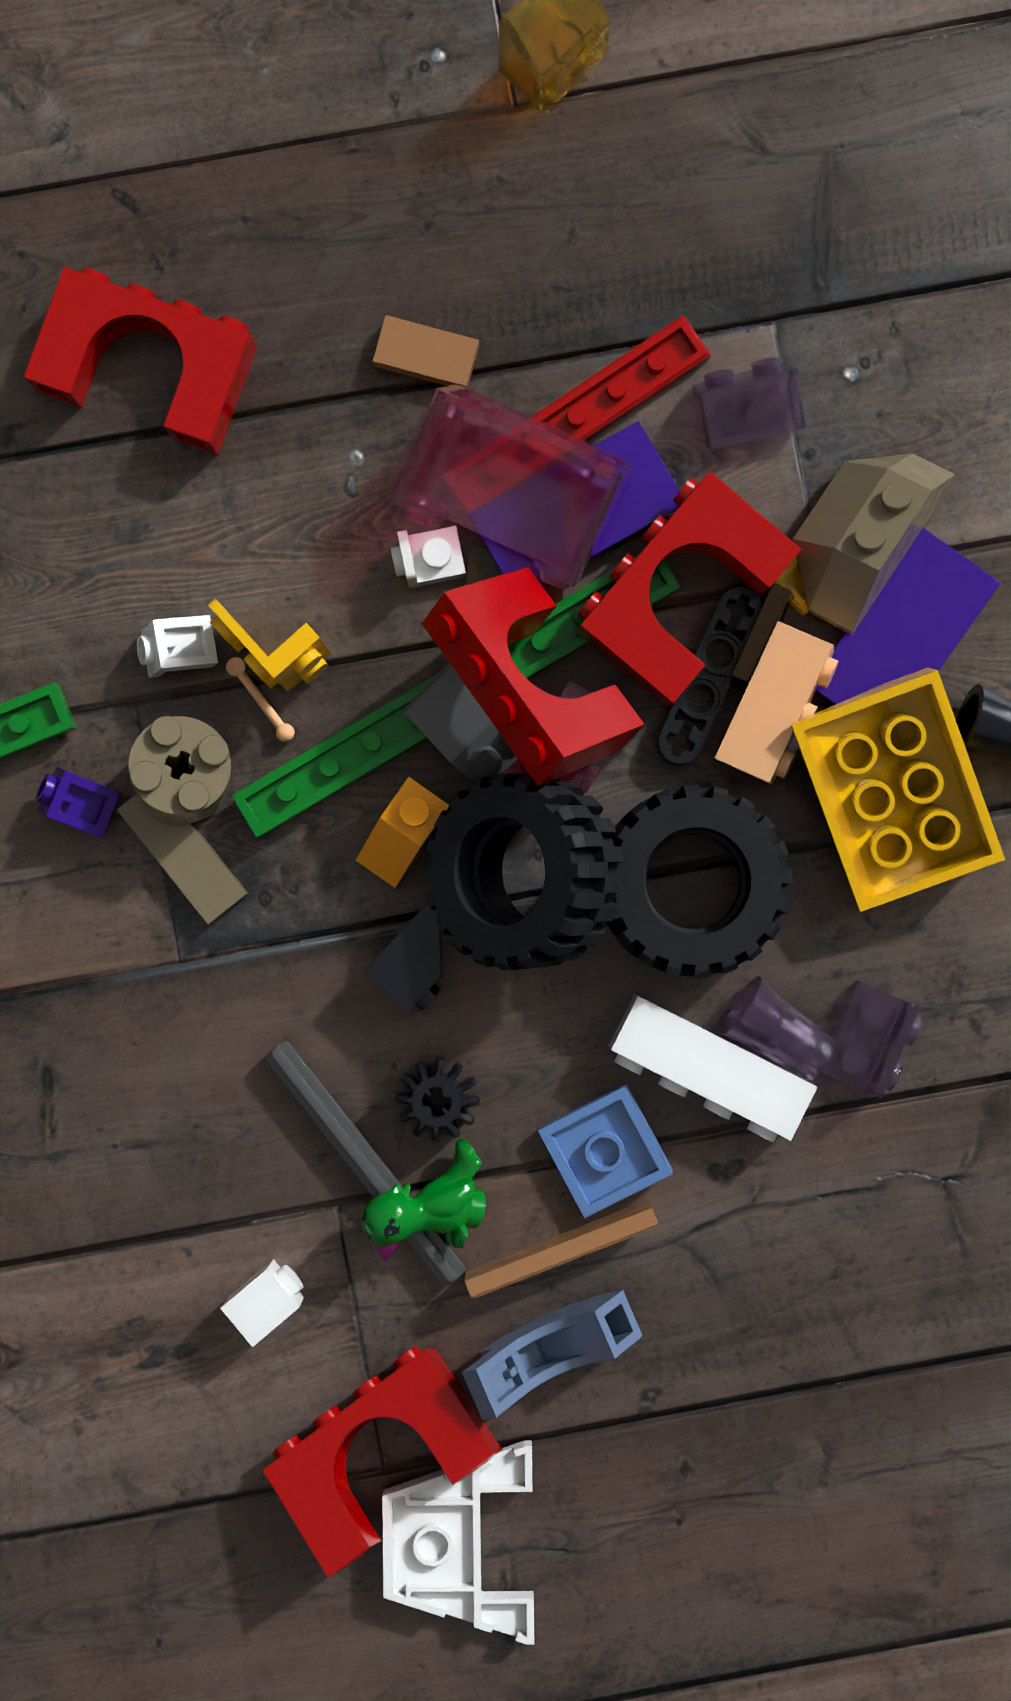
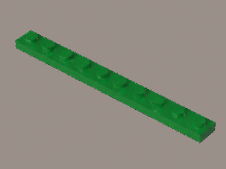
[232,554,680,839]

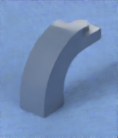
[462,1290,643,1420]

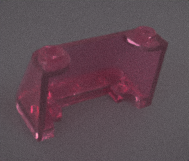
[392,385,633,589]

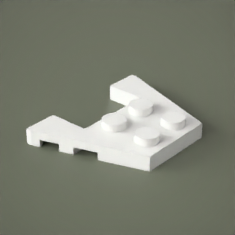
[382,1440,534,1645]

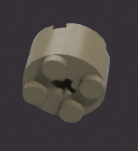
[128,716,231,826]

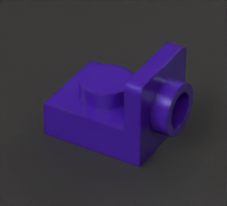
[36,767,120,838]

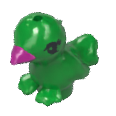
[362,1138,486,1261]

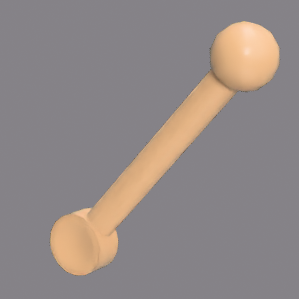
[226,657,295,742]

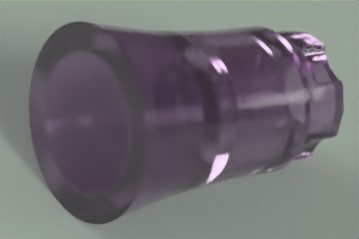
[720,976,835,1080]

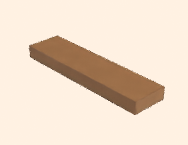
[464,1200,658,1299]

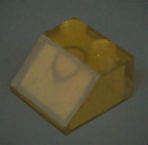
[499,0,611,111]

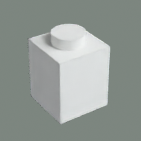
[220,1259,305,1347]

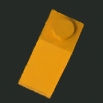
[355,777,451,888]

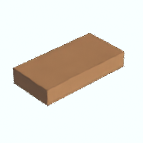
[373,315,480,391]

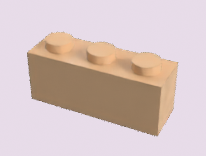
[715,621,839,785]

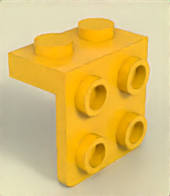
[208,599,331,693]

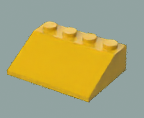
[791,667,1005,912]

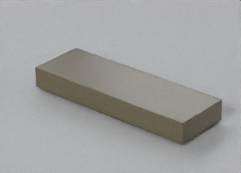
[117,795,249,925]

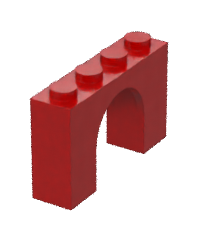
[24,267,257,455]
[576,471,802,708]
[421,567,644,786]
[263,1346,503,1578]

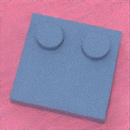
[538,1083,673,1218]

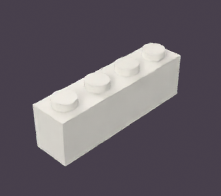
[608,994,817,1142]

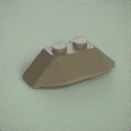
[793,453,956,635]

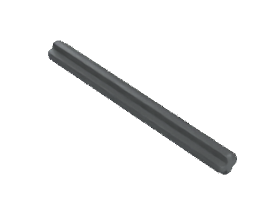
[266,1041,466,1286]

